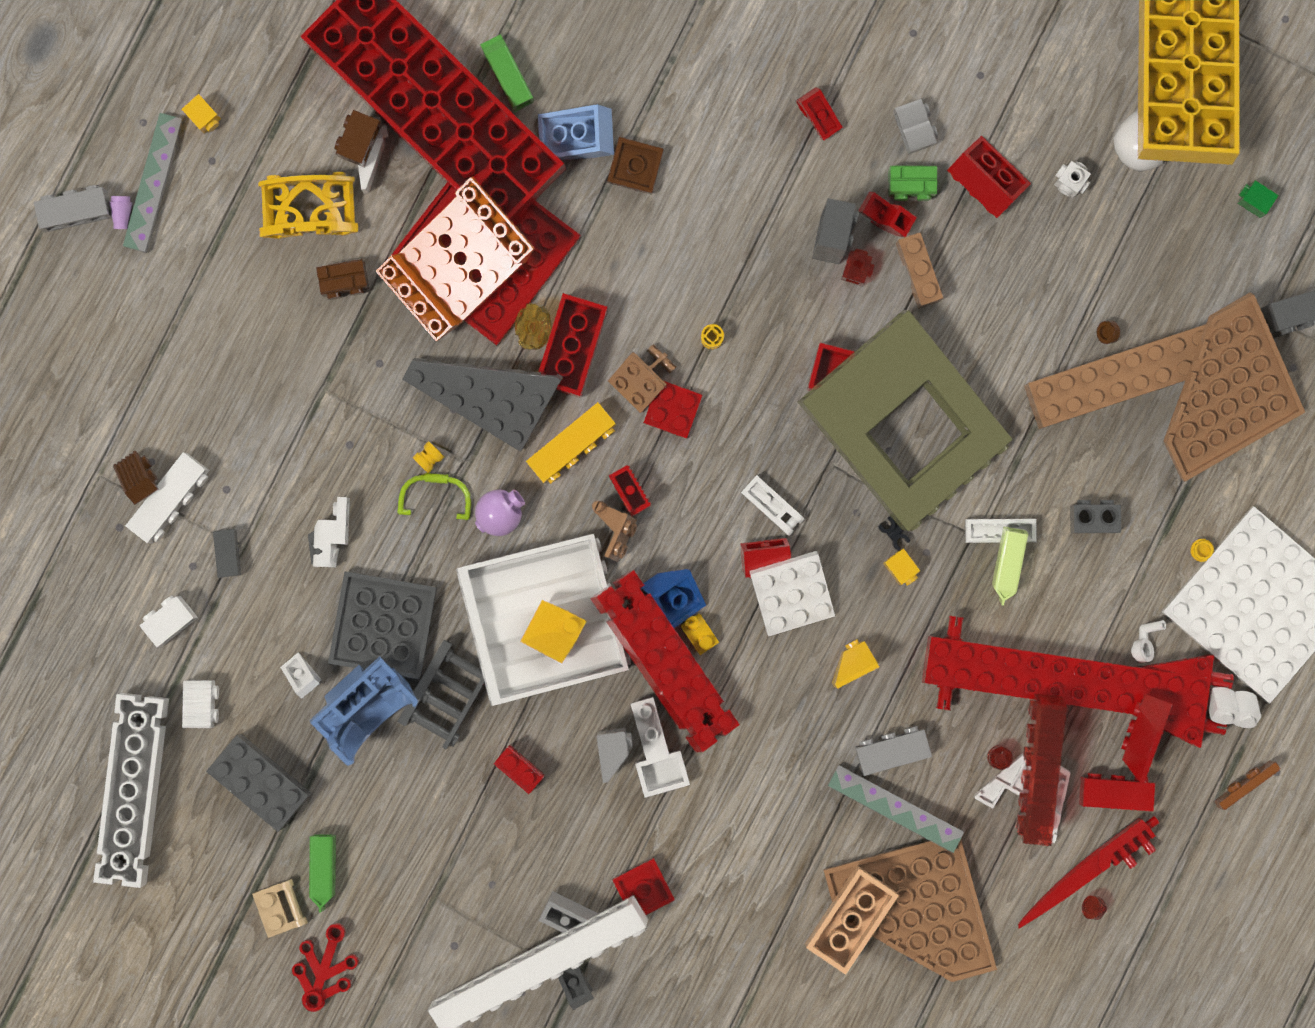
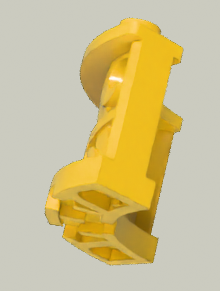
[258,172,358,239]

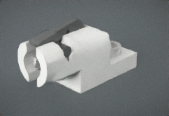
[308,497,350,567]

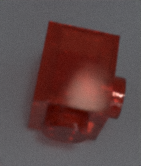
[841,249,875,287]

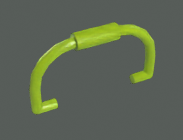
[397,473,471,520]

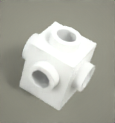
[1054,161,1091,197]

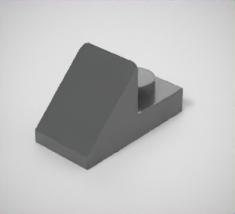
[558,966,594,1010]

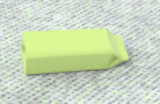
[992,527,1029,605]

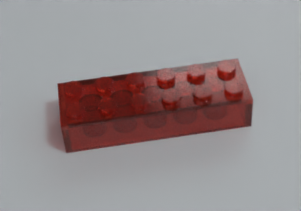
[1016,694,1067,846]

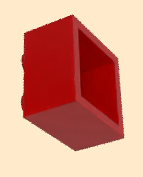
[807,343,855,391]

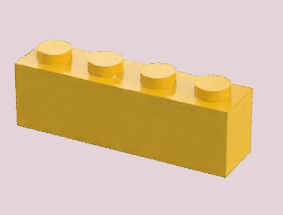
[526,402,616,484]

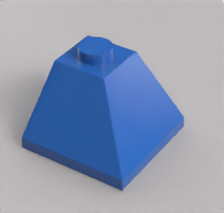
[640,569,706,628]

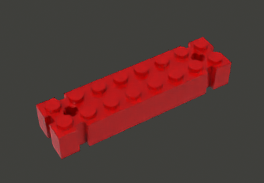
[590,570,740,752]

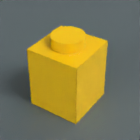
[182,94,221,134]
[883,548,920,586]

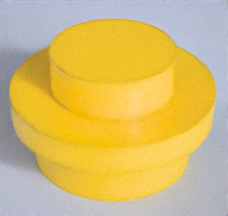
[1190,539,1214,562]

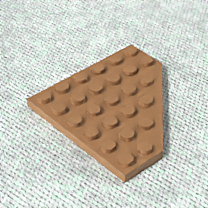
[1163,293,1305,482]
[823,839,997,982]

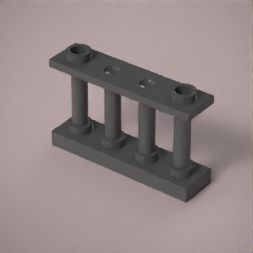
[397,640,485,749]

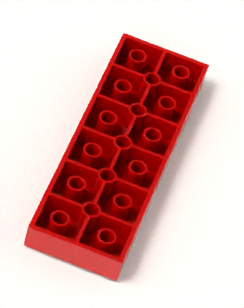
[300,0,566,223]

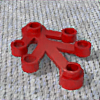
[292,923,359,1012]

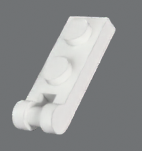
[741,475,804,536]

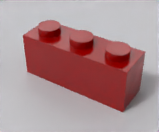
[1079,773,1155,812]

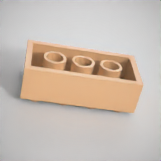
[805,866,899,975]

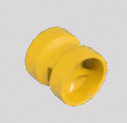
[701,324,724,350]
[412,441,445,474]

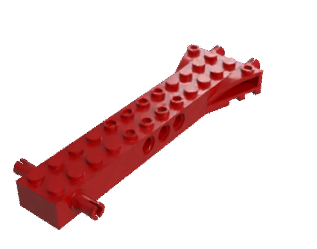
[922,616,1234,748]

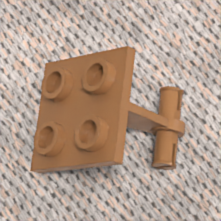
[608,344,677,413]
[592,501,637,562]

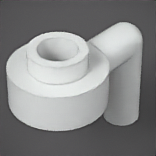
[1131,620,1166,663]

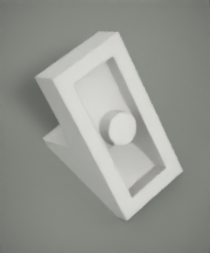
[280,653,321,699]

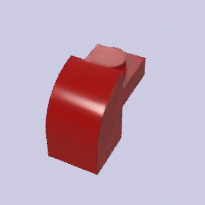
[858,191,917,237]

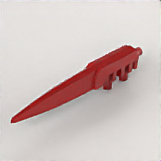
[1018,816,1160,929]

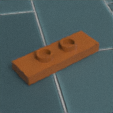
[1214,760,1281,810]

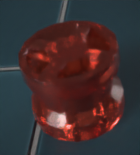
[987,745,1013,770]

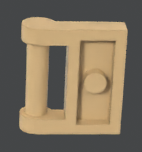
[252,879,308,938]

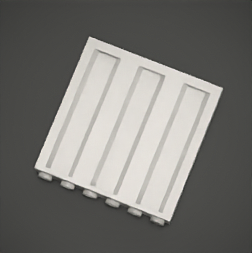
[456,534,631,706]

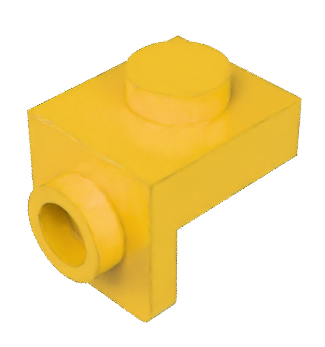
[681,613,720,655]

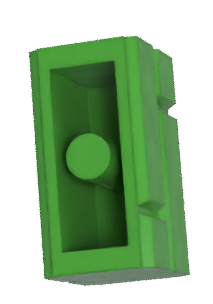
[888,166,937,201]

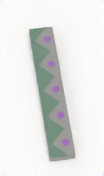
[123,113,184,253]
[828,765,964,853]

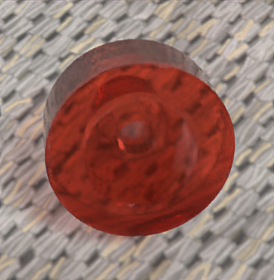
[1082,895,1107,920]

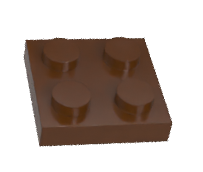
[607,137,664,195]

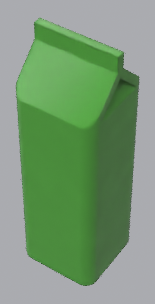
[480,34,534,112]
[309,834,336,912]

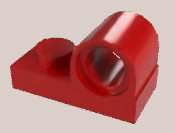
[796,87,843,141]

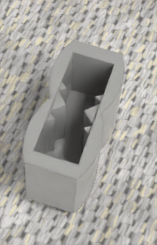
[893,99,938,155]

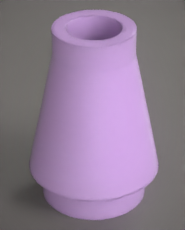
[109,196,132,229]

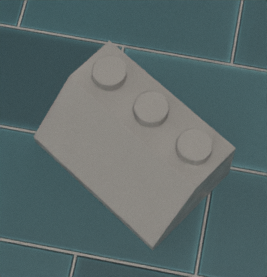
[596,728,633,783]

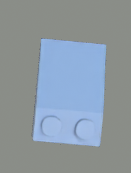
[538,104,614,160]

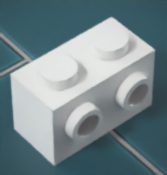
[140,596,198,648]

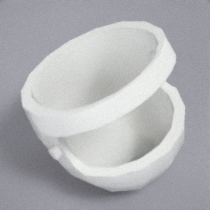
[1113,110,1163,172]

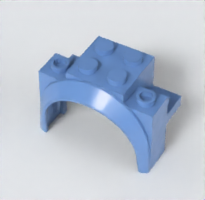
[310,656,418,766]

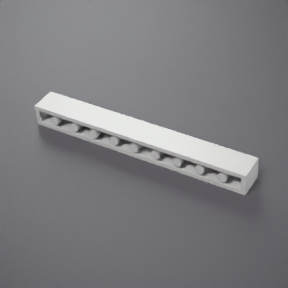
[428,896,648,1028]

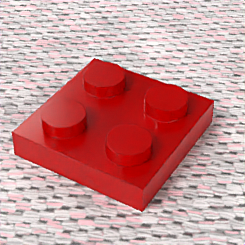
[643,381,703,439]
[612,857,675,915]

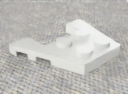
[974,748,1070,843]

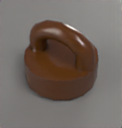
[1096,321,1120,344]

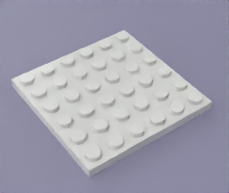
[1161,506,1315,704]

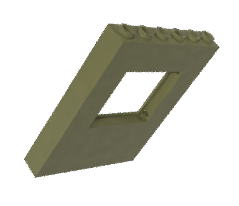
[797,310,1013,531]

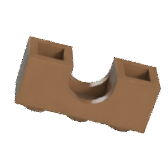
[896,232,943,309]

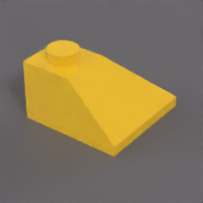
[520,600,586,664]
[832,639,879,689]

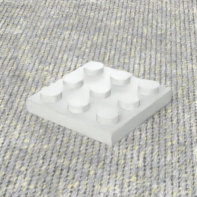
[749,551,835,636]

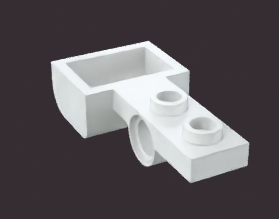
[631,697,690,797]

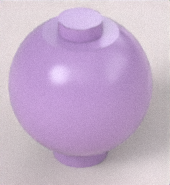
[475,490,525,536]

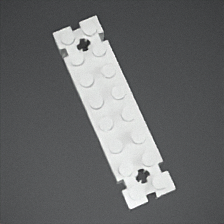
[93,693,169,888]

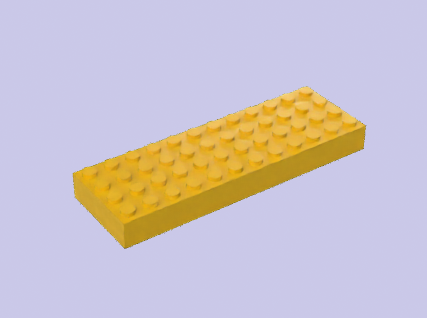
[1138,0,1239,165]

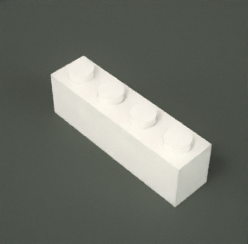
[125,452,210,544]

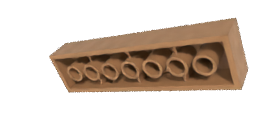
[1024,324,1206,429]

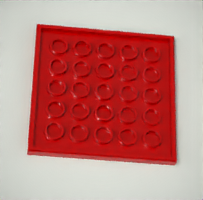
[391,183,581,346]

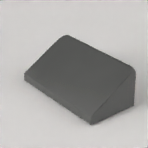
[213,529,241,578]

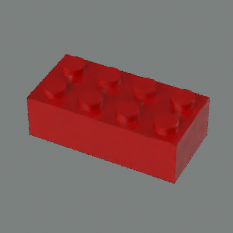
[539,293,608,398]

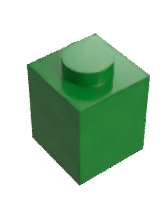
[1237,180,1279,218]

